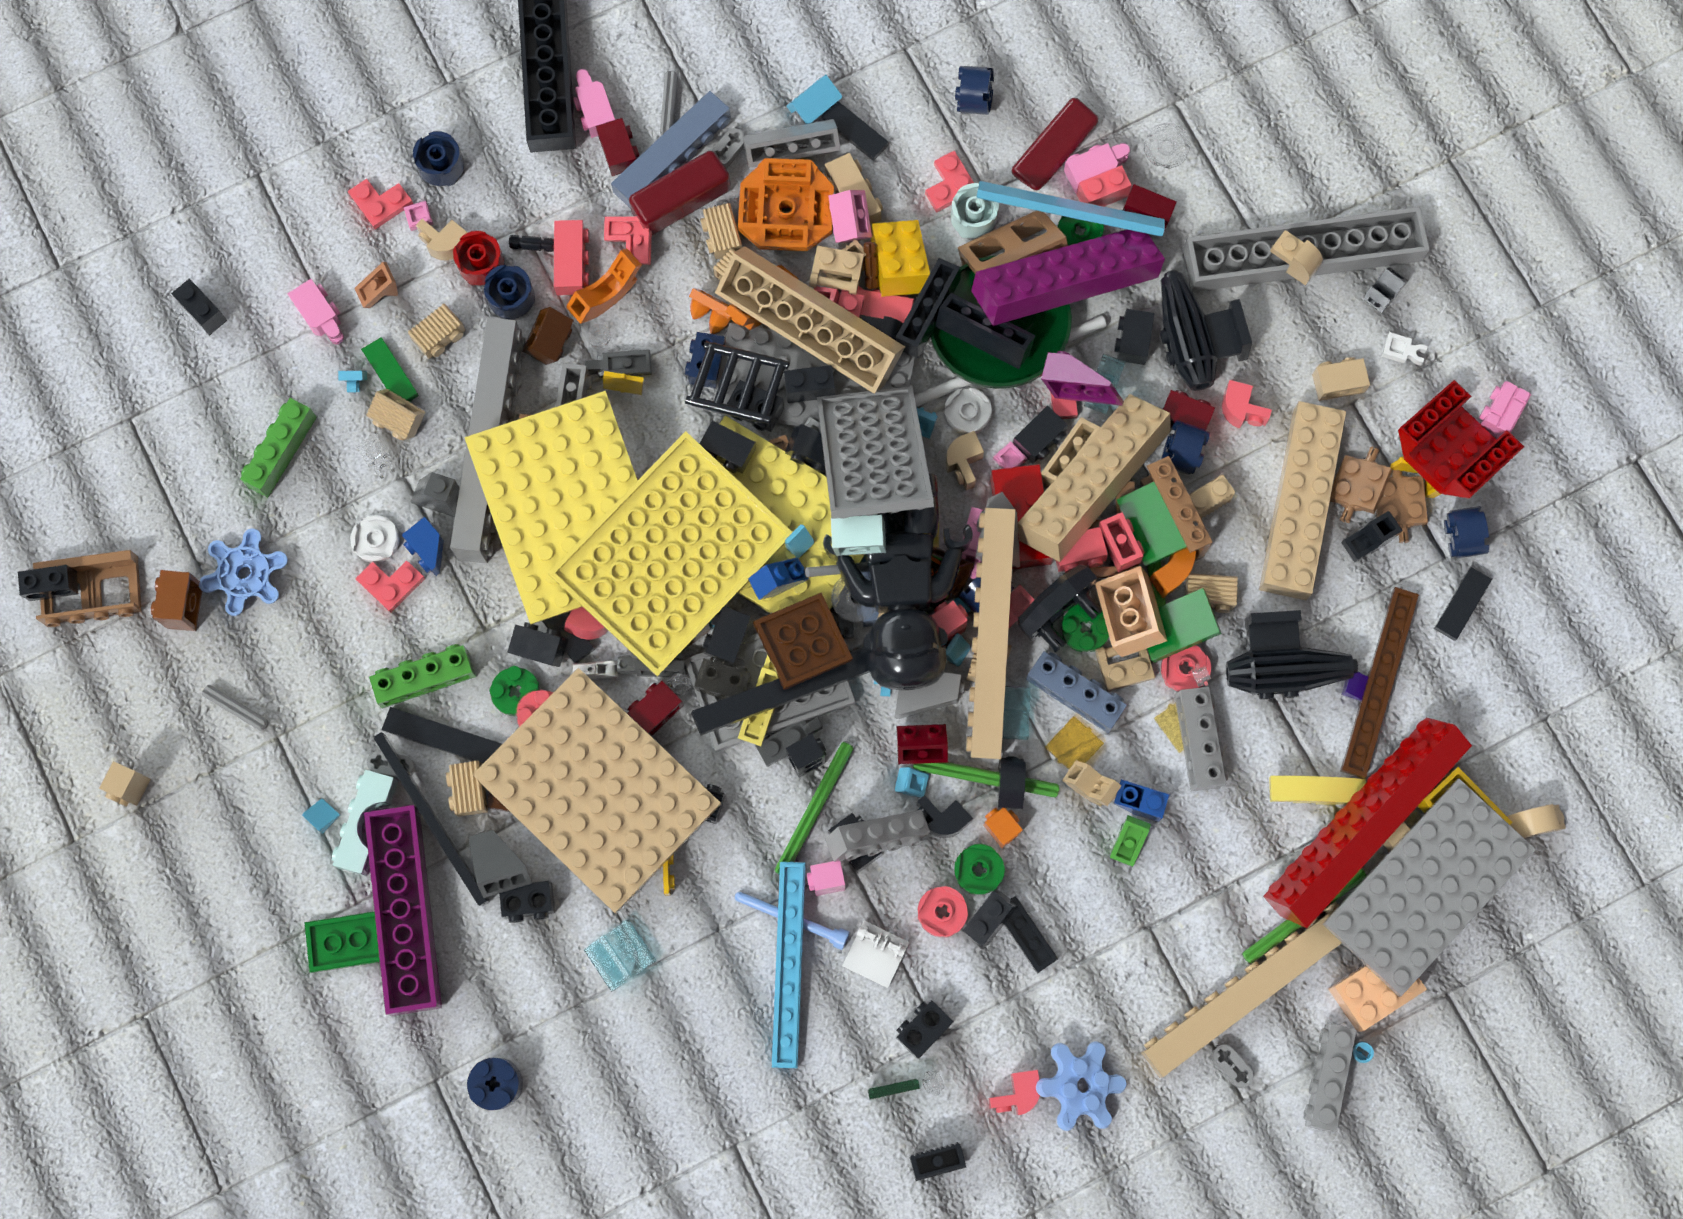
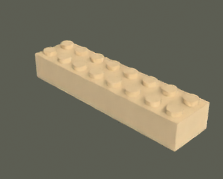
[715,247,905,394]
[1017,394,1171,562]
[1259,401,1346,601]

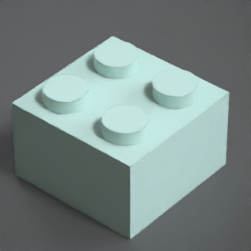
[831,514,886,556]

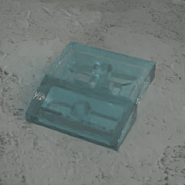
[1002,686,1030,740]
[584,919,657,992]

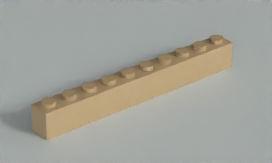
[966,508,1015,759]
[1141,901,1342,1078]

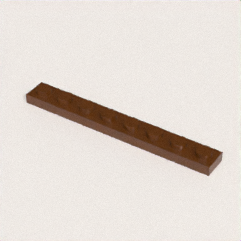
[1340,587,1419,779]

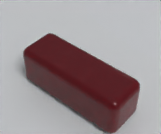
[1011,97,1099,190]
[629,151,731,235]

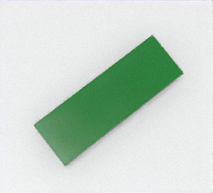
[361,337,419,401]

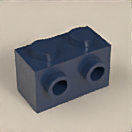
[685,332,726,388]

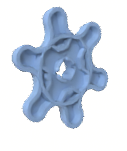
[199,529,288,616]
[1036,1041,1127,1131]

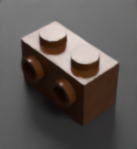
[522,307,574,365]

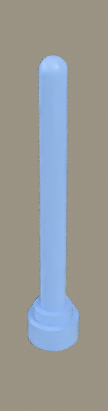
[735,892,850,950]

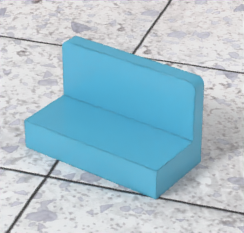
[786,75,842,124]

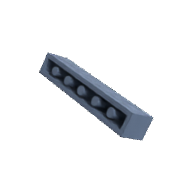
[611,91,731,209]

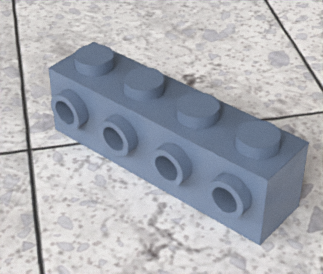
[1026,651,1127,734]

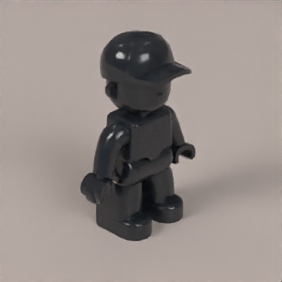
[823,473,973,690]

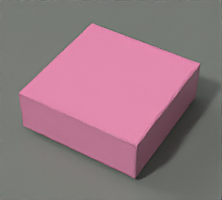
[404,201,434,231]
[993,442,1027,469]

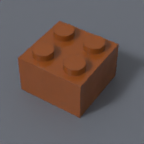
[151,570,203,631]

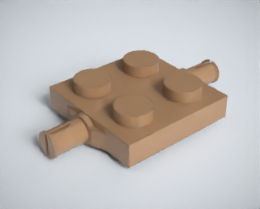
[1330,447,1392,523]
[1376,463,1428,543]

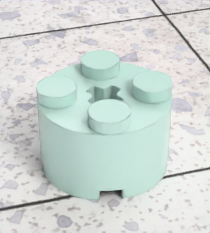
[951,183,999,238]

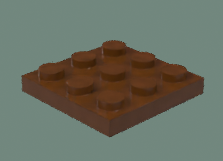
[753,593,853,690]

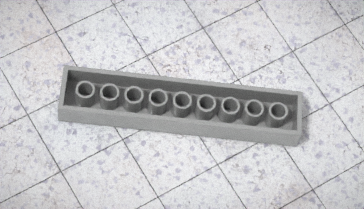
[1183,207,1429,292]
[450,317,526,563]

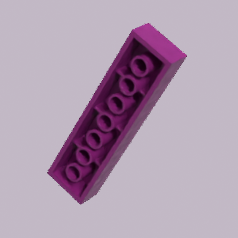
[971,229,1165,326]
[364,805,442,1016]

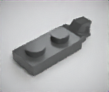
[585,349,652,378]
[617,655,686,678]
[755,718,823,767]

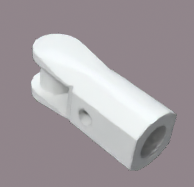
[573,661,618,679]

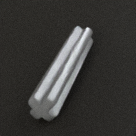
[660,71,678,136]
[202,685,268,731]

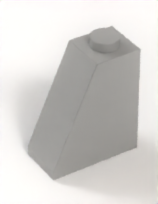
[895,672,965,719]

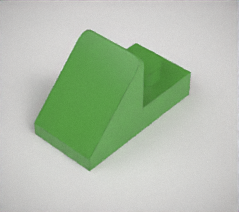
[1110,815,1151,867]

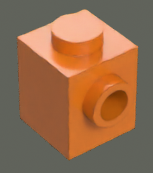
[983,808,1023,848]

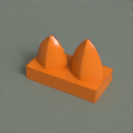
[689,288,731,334]

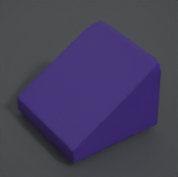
[1341,672,1368,701]

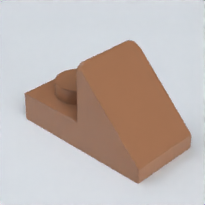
[354,262,398,308]

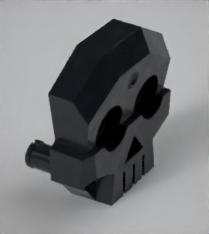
[1018,564,1103,653]

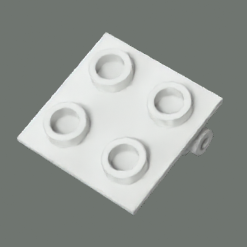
[842,920,909,988]

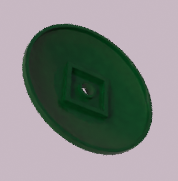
[930,255,1072,389]

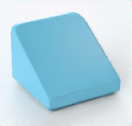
[785,524,814,558]
[946,633,971,667]
[895,767,929,798]
[302,799,340,833]

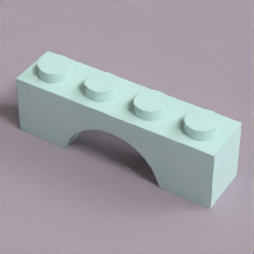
[332,770,398,877]

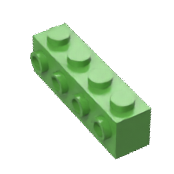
[240,398,317,498]
[369,644,476,709]

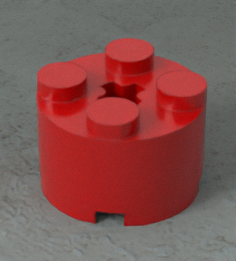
[453,231,505,286]

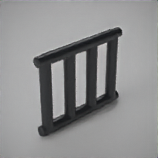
[685,341,790,424]

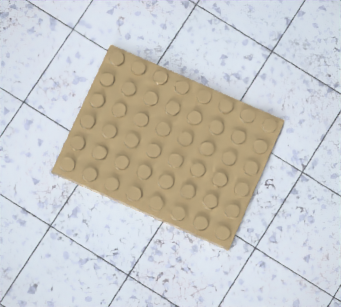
[472,668,721,914]

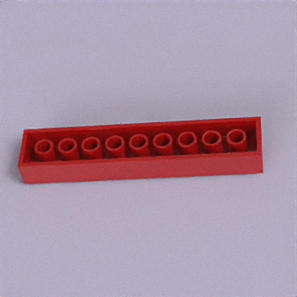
[1263,717,1472,928]

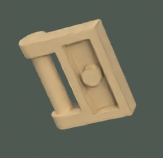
[809,246,864,295]
[1095,647,1155,692]

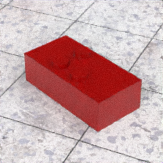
[990,464,1053,569]

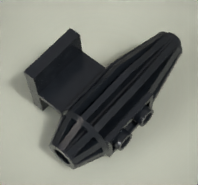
[1160,270,1252,391]
[1226,610,1358,699]

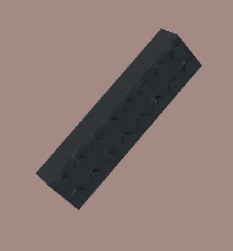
[518,0,576,153]

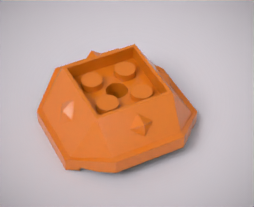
[738,158,834,251]

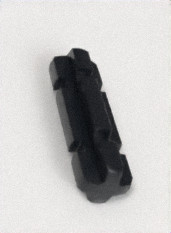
[508,235,554,252]

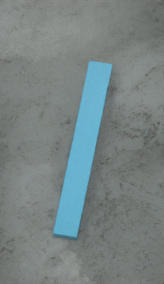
[976,181,1165,236]
[772,862,806,1068]

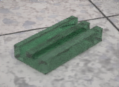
[868,1079,920,1100]

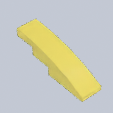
[738,655,779,746]
[1269,776,1366,805]

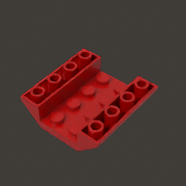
[1398,380,1525,498]

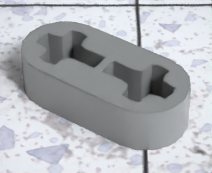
[712,128,744,168]
[367,751,415,778]
[1211,1045,1253,1088]

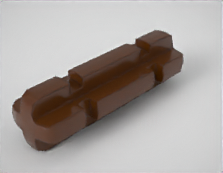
[863,242,879,289]

